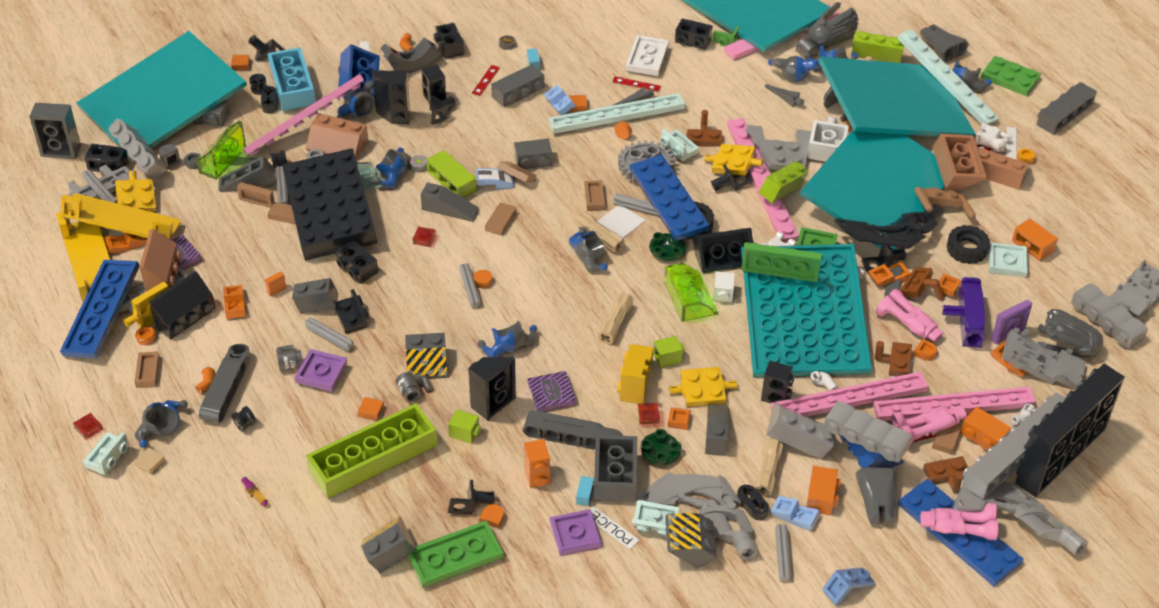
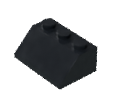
[372,70,411,124]
[692,228,753,273]
[149,271,216,340]
[468,357,516,421]

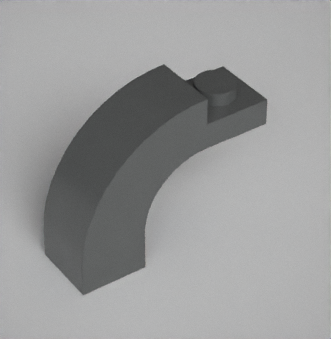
[381,37,441,73]

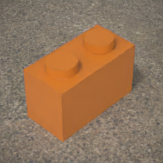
[1012,218,1058,261]
[960,407,1012,450]
[524,439,550,488]
[806,465,841,515]

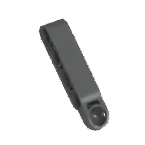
[199,344,250,423]
[523,410,623,449]

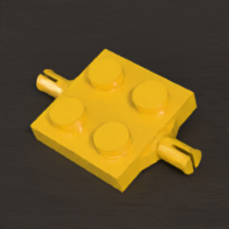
[704,144,764,176]
[115,170,156,212]
[123,282,169,328]
[669,367,737,407]

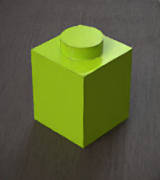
[653,336,685,368]
[448,409,481,444]

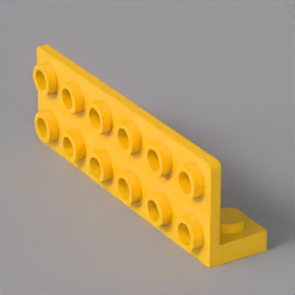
[61,193,181,240]
[56,212,110,303]

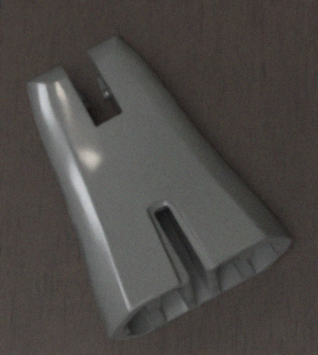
[920,24,969,62]
[855,468,897,525]

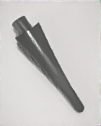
[765,84,804,107]
[611,87,654,106]

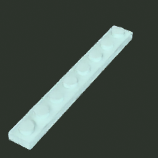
[897,29,999,126]
[549,93,685,134]

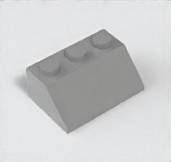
[767,402,835,460]

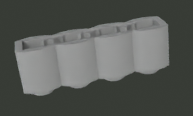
[109,119,167,179]
[1071,283,1148,348]
[824,401,912,462]

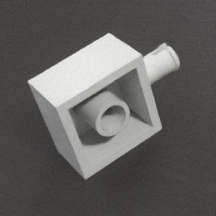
[807,117,849,162]

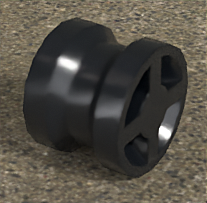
[249,74,267,95]
[270,150,287,169]
[231,406,256,431]

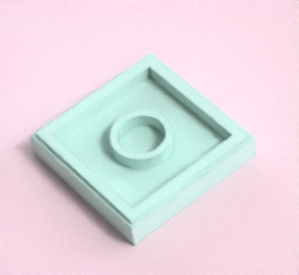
[989,242,1028,277]

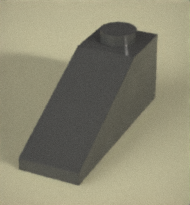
[218,156,276,192]
[421,182,479,222]
[705,404,728,456]

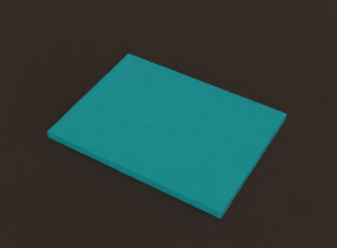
[682,0,834,52]
[76,31,247,160]
[818,57,976,137]
[799,130,944,250]
[741,244,872,377]

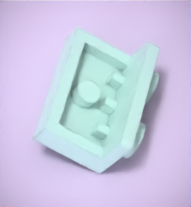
[660,129,699,161]
[83,432,129,475]
[632,500,680,536]

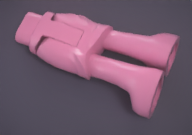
[875,289,944,342]
[891,405,967,443]
[920,503,998,540]

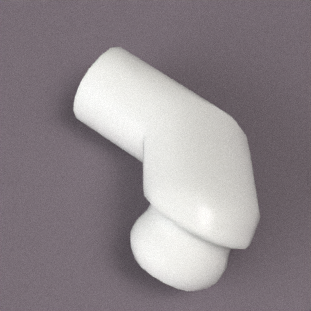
[810,371,838,391]
[1011,403,1035,425]

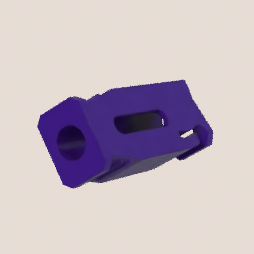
[942,277,986,348]

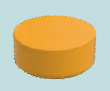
[1017,148,1036,164]

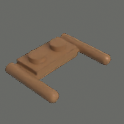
[914,187,976,219]

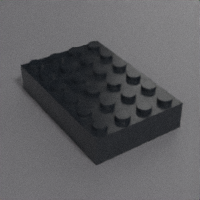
[282,148,378,261]
[1015,363,1125,498]

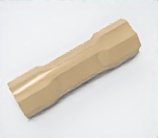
[576,211,625,253]
[598,292,633,345]
[755,438,784,497]

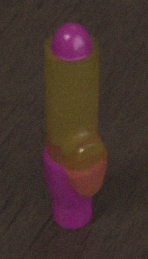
[241,477,268,506]

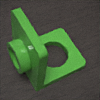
[713,26,740,46]

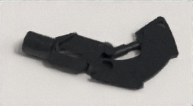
[835,204,943,249]

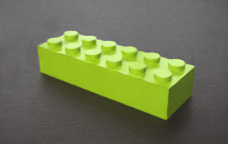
[306,403,438,499]

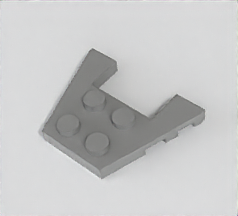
[745,125,812,170]

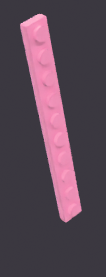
[727,118,799,243]

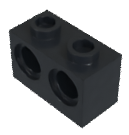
[675,18,713,50]
[433,22,464,59]
[421,64,446,103]
[84,143,129,172]
[336,240,378,283]
[761,360,795,403]

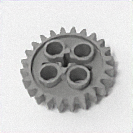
[618,140,675,183]

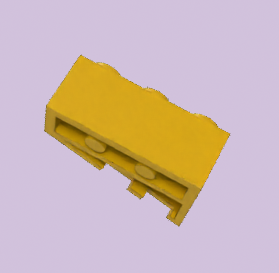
[617,344,654,405]

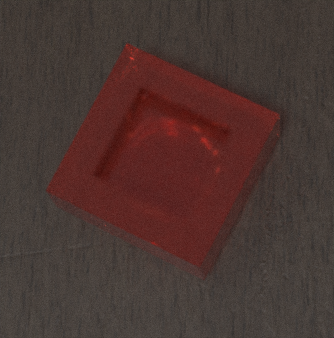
[413,226,436,247]
[637,403,660,424]
[73,412,103,440]

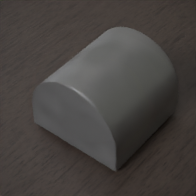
[795,38,819,60]
[159,144,181,168]

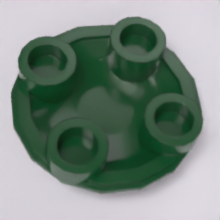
[649,232,686,261]
[640,429,682,465]

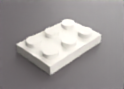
[626,35,669,76]

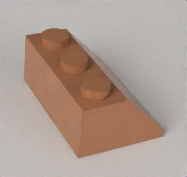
[306,113,369,159]
[932,134,987,190]
[977,147,1030,190]
[139,229,181,292]

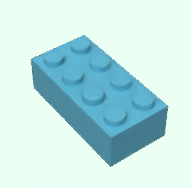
[267,47,316,111]

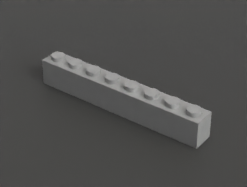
[962,392,1066,499]

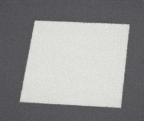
[597,205,645,238]

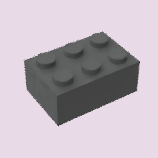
[29,103,81,159]
[594,435,637,502]

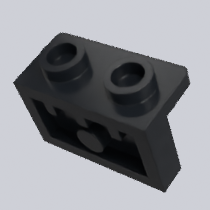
[334,289,369,334]

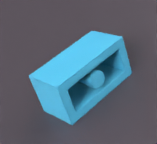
[527,48,540,69]
[576,476,594,506]

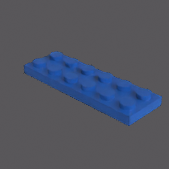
[630,154,709,241]
[60,260,140,358]
[898,479,1024,587]

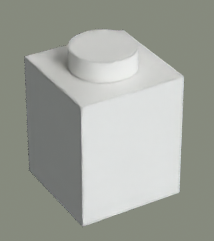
[713,271,735,302]

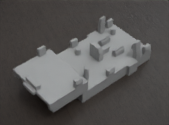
[1110,260,1159,319]
[1002,327,1086,390]

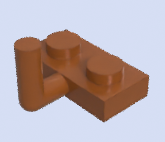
[687,110,722,147]
[900,267,944,300]
[875,341,912,376]
[923,456,968,492]

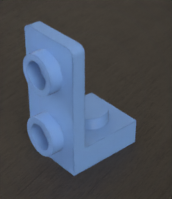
[822,568,875,605]

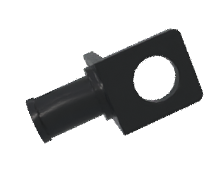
[248,35,285,61]
[429,95,456,125]
[710,164,753,191]
[861,245,906,272]
[448,480,494,514]

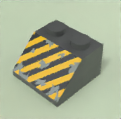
[405,333,447,379]
[665,513,717,568]
[361,516,416,573]

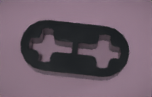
[261,86,277,114]
[737,484,769,520]

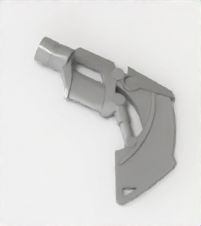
[637,473,758,560]
[953,482,1088,556]

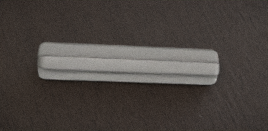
[276,166,289,204]
[82,170,117,203]
[613,193,659,216]
[459,263,481,308]
[305,317,354,351]
[775,524,791,582]

